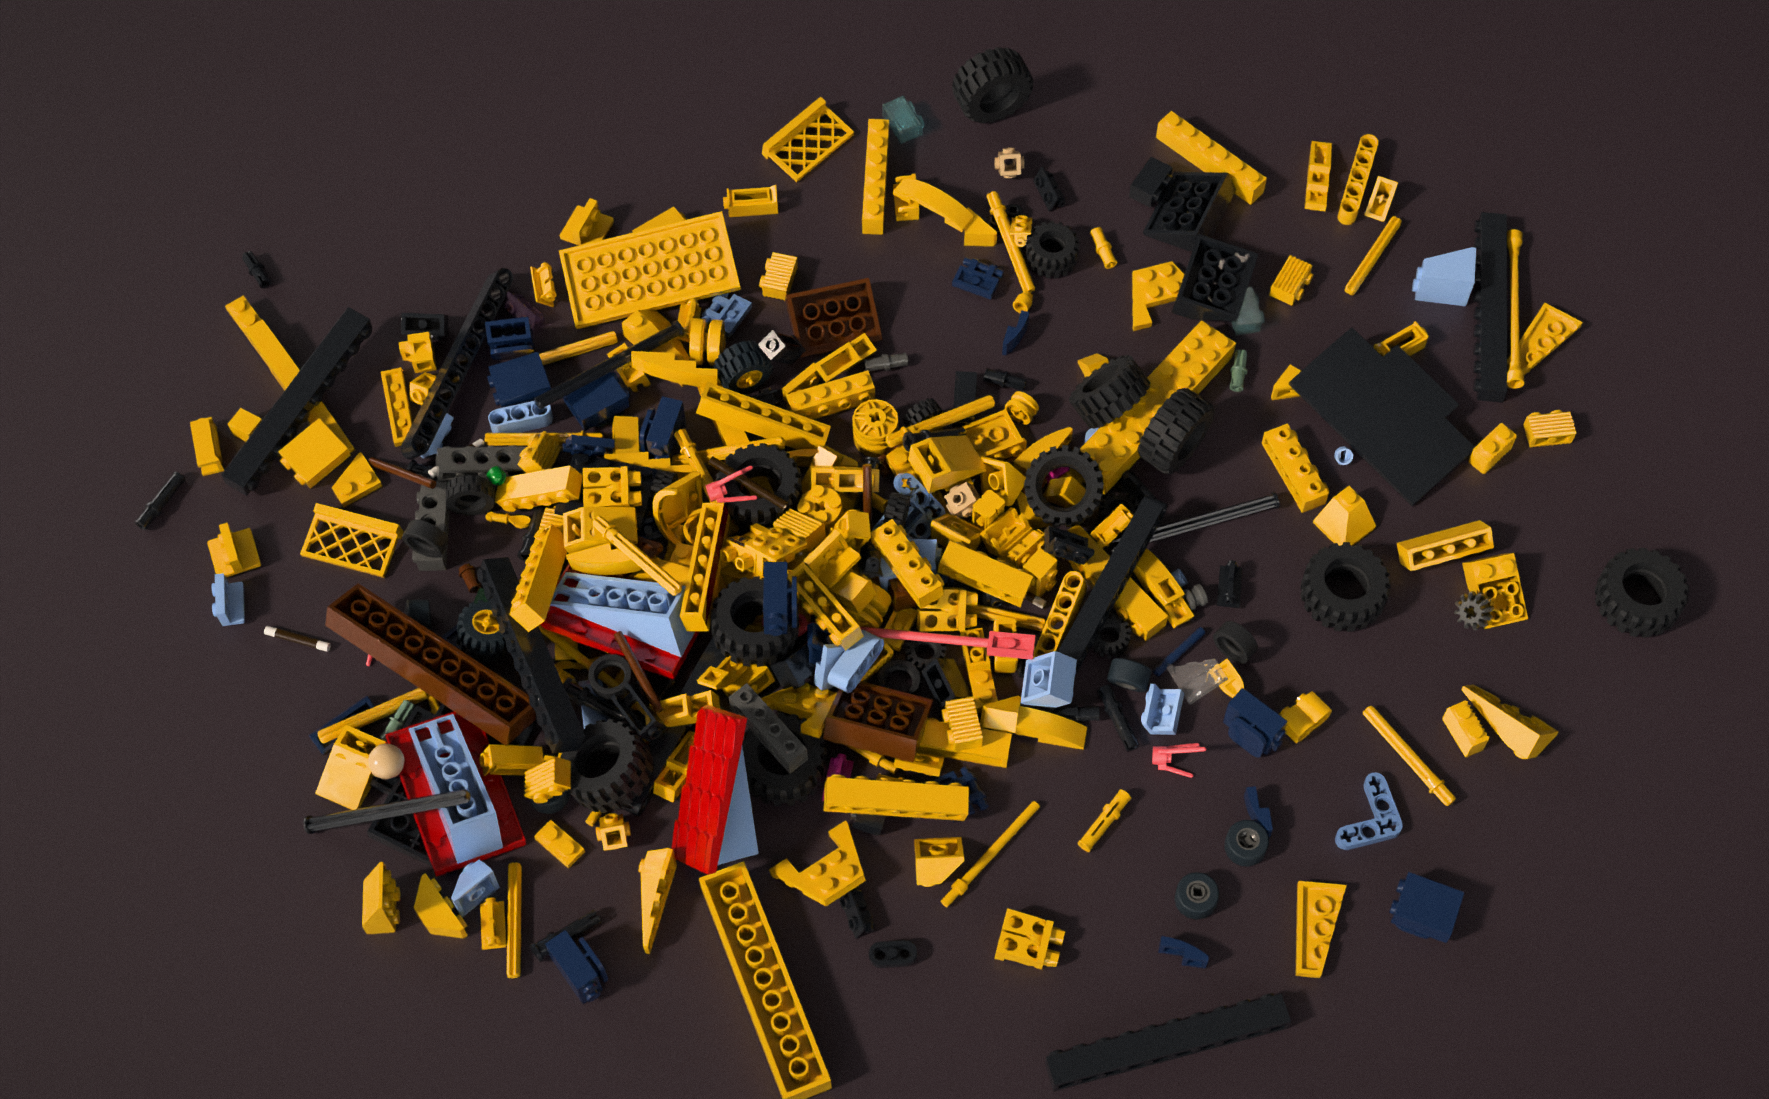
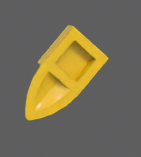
[1209,659,1245,698]

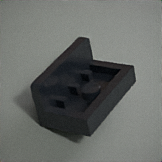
[1044,525,1094,565]

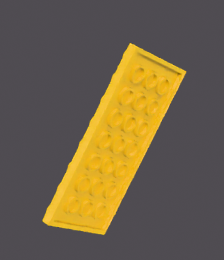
[559,211,741,329]

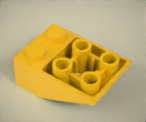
[908,435,987,494]
[563,507,638,554]
[1462,553,1528,629]
[316,725,387,810]
[362,862,400,934]

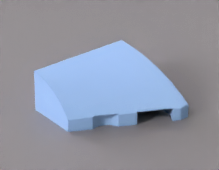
[813,644,845,691]

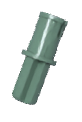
[1230,349,1248,392]
[380,700,415,742]

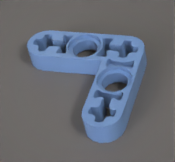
[893,473,946,539]
[1335,772,1403,850]

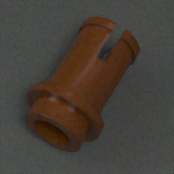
[458,563,483,593]

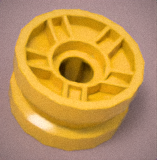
[1005,391,1039,425]

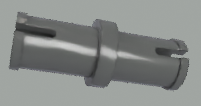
[863,352,908,372]

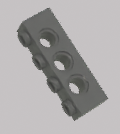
[436,445,526,482]
[412,482,450,571]
[729,683,808,774]

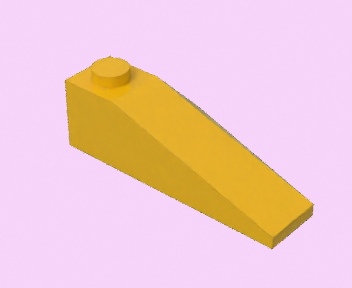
[622,310,690,387]
[1461,684,1559,759]
[638,848,677,954]

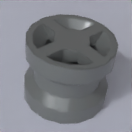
[1183,584,1208,611]

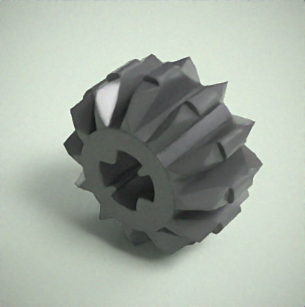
[1454,591,1494,630]

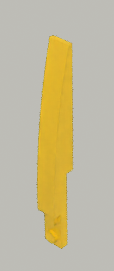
[225,295,355,453]

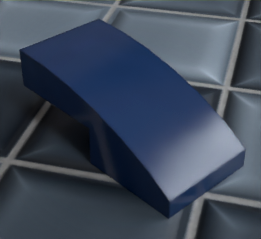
[1002,310,1030,355]
[1244,786,1273,838]
[1158,936,1209,969]

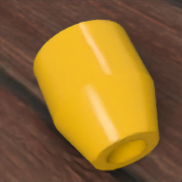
[1013,291,1033,313]

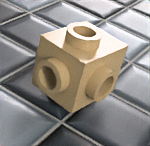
[994,148,1024,178]
[944,482,980,518]

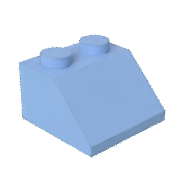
[1020,651,1077,708]

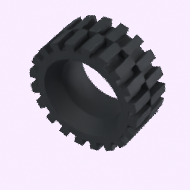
[1069,355,1151,429]
[1024,445,1103,527]

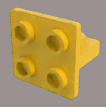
[560,198,614,246]
[207,523,261,577]
[744,527,807,576]
[803,529,861,588]

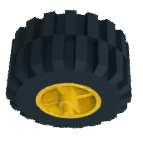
[714,340,773,394]
[456,600,508,662]

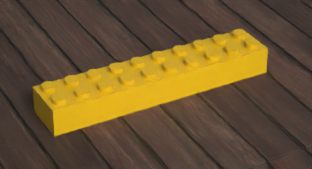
[1070,320,1236,495]
[699,861,832,1099]

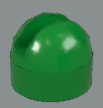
[487,466,506,486]

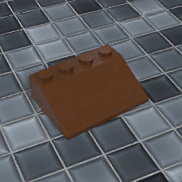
[785,278,883,358]
[823,681,933,762]

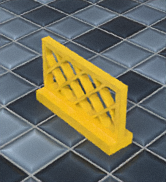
[762,97,854,182]
[300,503,404,578]

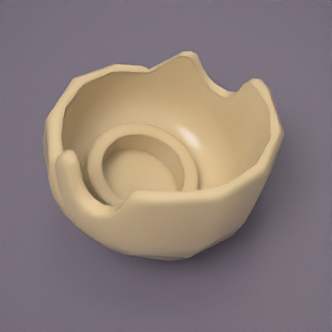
[368,744,405,780]

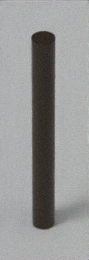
[708,456,788,510]

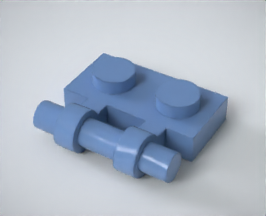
[701,293,752,338]

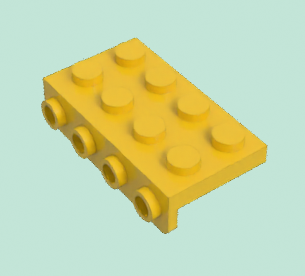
[958,409,1027,461]

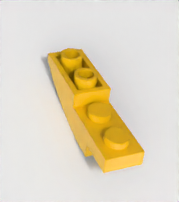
[1133,548,1194,629]
[960,628,998,713]

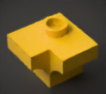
[399,332,437,373]

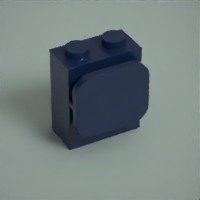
[485,317,535,360]
[487,352,551,408]
[563,371,630,431]
[639,396,686,465]
[763,562,797,636]
[1223,688,1287,758]
[1389,872,1464,943]
[545,930,609,1004]

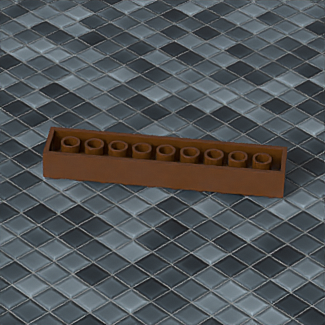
[325,583,536,746]

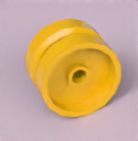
[689,318,726,366]

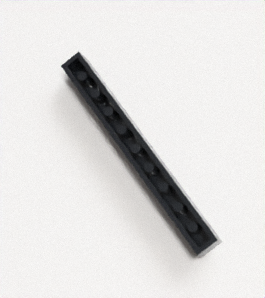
[1473,212,1507,403]
[221,307,373,496]
[477,557,585,754]
[1045,993,1291,1092]

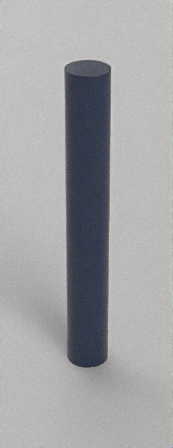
[1152,627,1206,677]

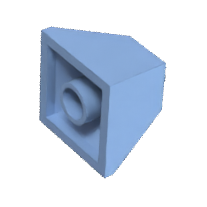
[451,859,500,917]

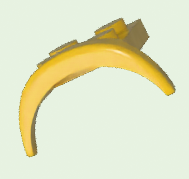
[653,471,703,546]

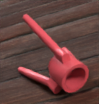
[705,465,758,503]
[1152,743,1206,778]

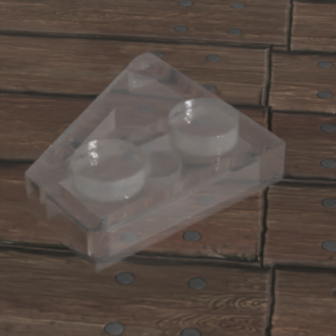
[1166,659,1228,705]

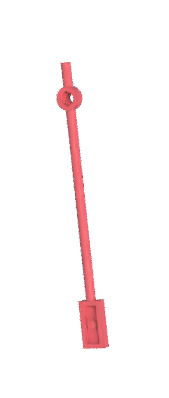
[762,613,1036,660]

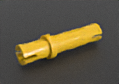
[1078,789,1132,852]

